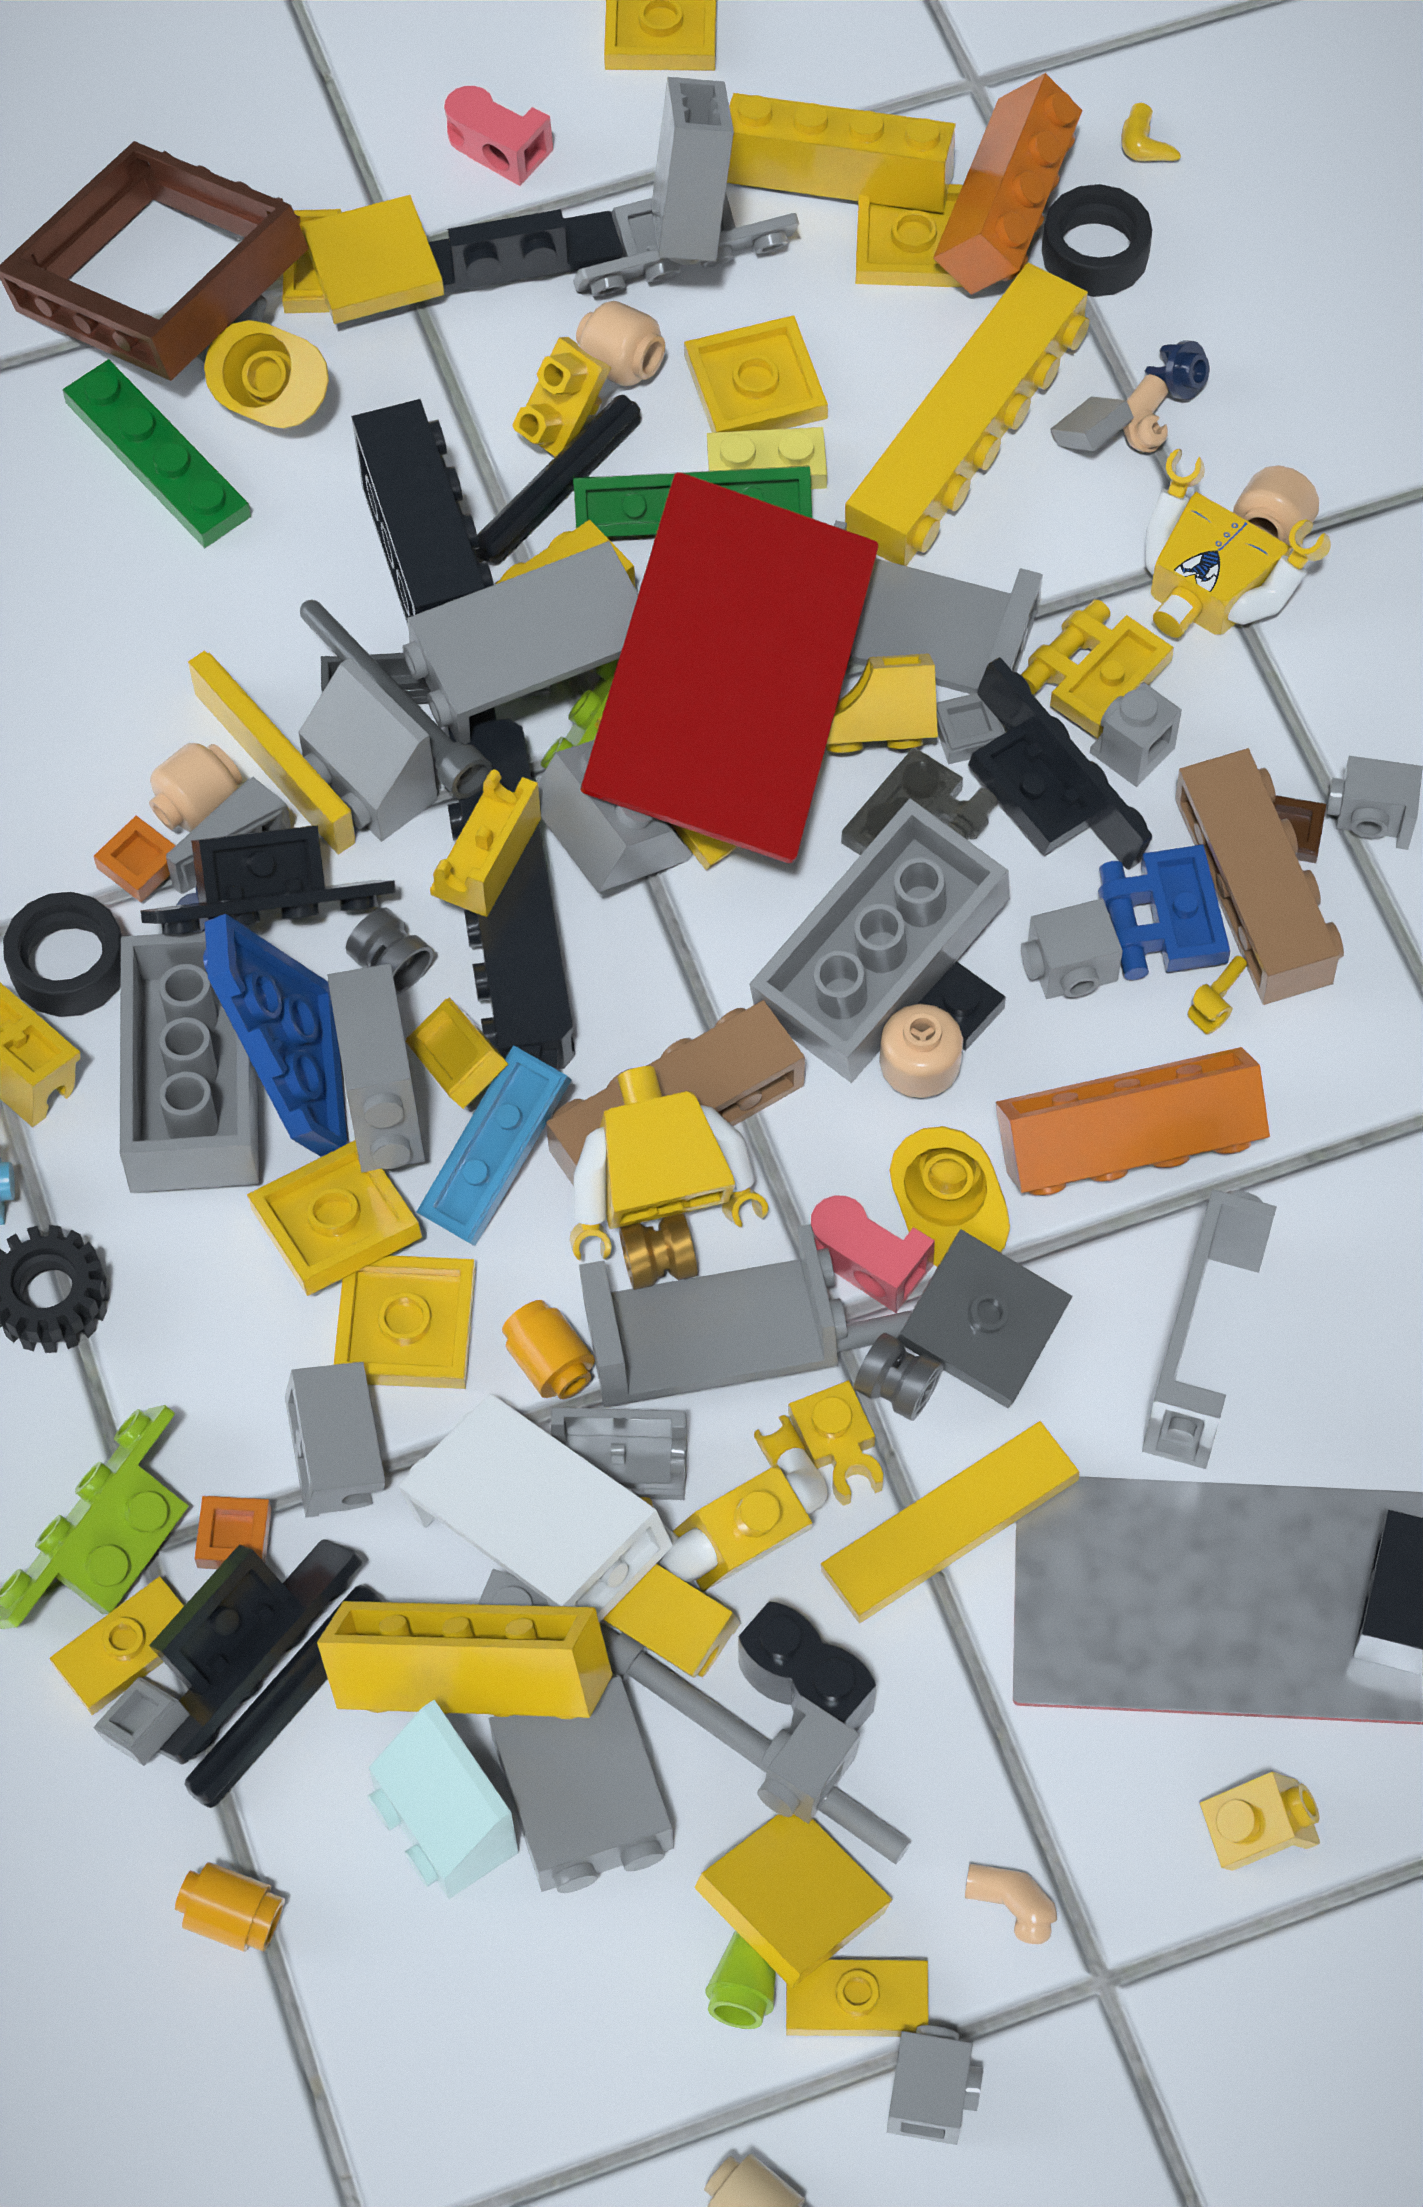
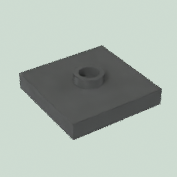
[896,1229,1073,1408]

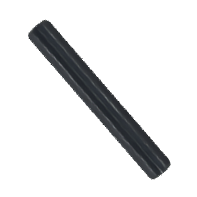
[475,395,641,565]
[184,1585,383,1808]

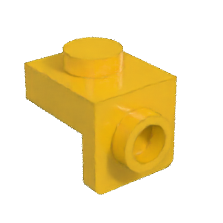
[1200,1772,1320,1871]

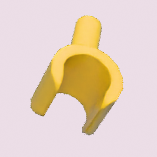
[1187,956,1247,1034]

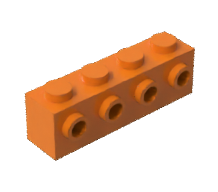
[933,73,1083,295]
[995,1047,1270,1195]

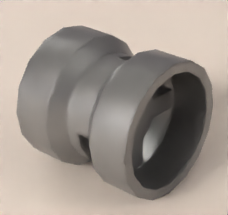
[345,907,434,995]
[854,1332,944,1421]

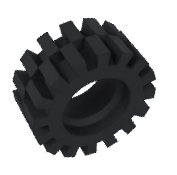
[0,1225,109,1353]

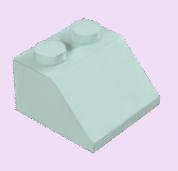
[367,1700,519,1899]

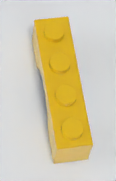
[826,653,938,753]

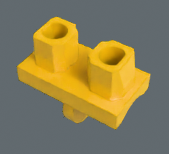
[512,337,612,457]

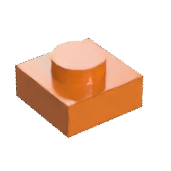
[93,815,176,902]
[194,1496,272,1569]

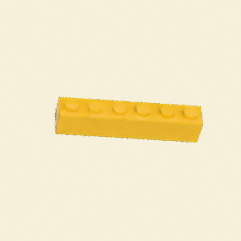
[845,262,1090,566]

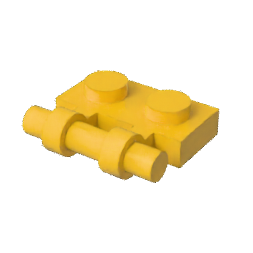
[1021,599,1174,739]

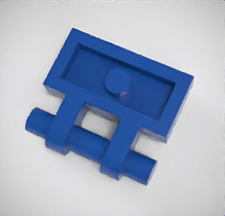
[1098,844,1231,980]

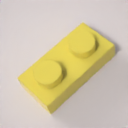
[707,427,827,489]

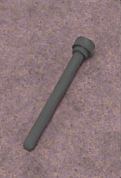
[300,599,492,799]

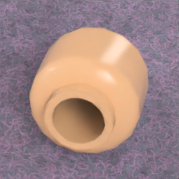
[576,301,665,387]
[1233,465,1319,550]
[149,743,243,832]
[879,1004,963,1098]

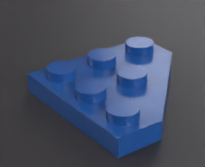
[203,914,347,1157]

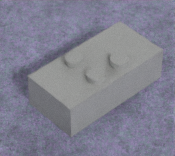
[749,799,1010,1083]
[119,931,259,1193]

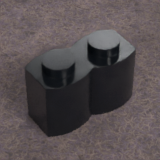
[738,1601,876,1732]

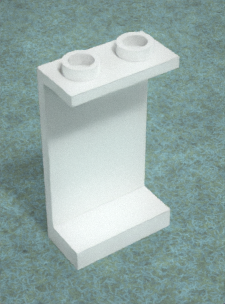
[397,1393,673,1622]

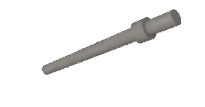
[599,1622,911,1865]

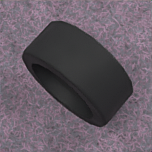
[1041,184,1153,297]
[3,892,122,1017]

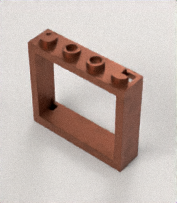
[0,141,309,381]

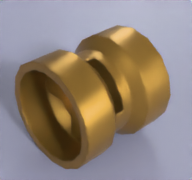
[619,1213,697,1290]

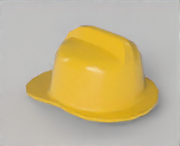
[204,320,329,429]
[889,1126,1010,1267]

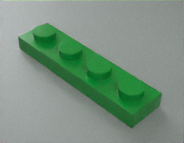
[62,359,251,549]
[573,465,812,537]

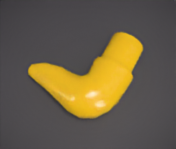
[1121,103,1181,161]

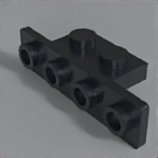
[428,209,623,293]
[968,657,1152,870]
[140,825,396,935]
[149,1539,362,1765]

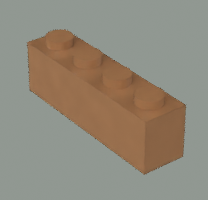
[1175,748,1344,1005]
[546,1000,805,1186]

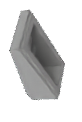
[166,777,291,894]

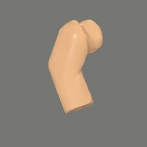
[1123,374,1168,453]
[964,1863,1057,1944]

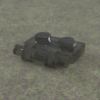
[841,748,998,855]

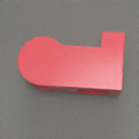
[444,86,553,186]
[811,1195,935,1313]

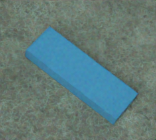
[416,1045,572,1246]

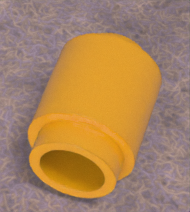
[502,1300,595,1400]
[175,1862,285,1952]

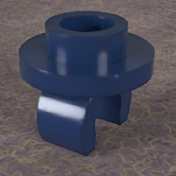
[1144,340,1210,400]

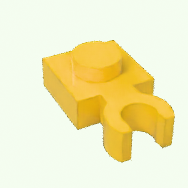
[788,1380,883,1506]

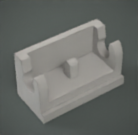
[285,1362,385,1518]
[551,1408,686,1500]

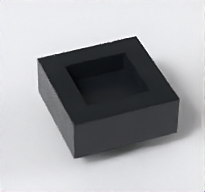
[918,962,1006,1051]

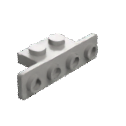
[573,192,799,296]

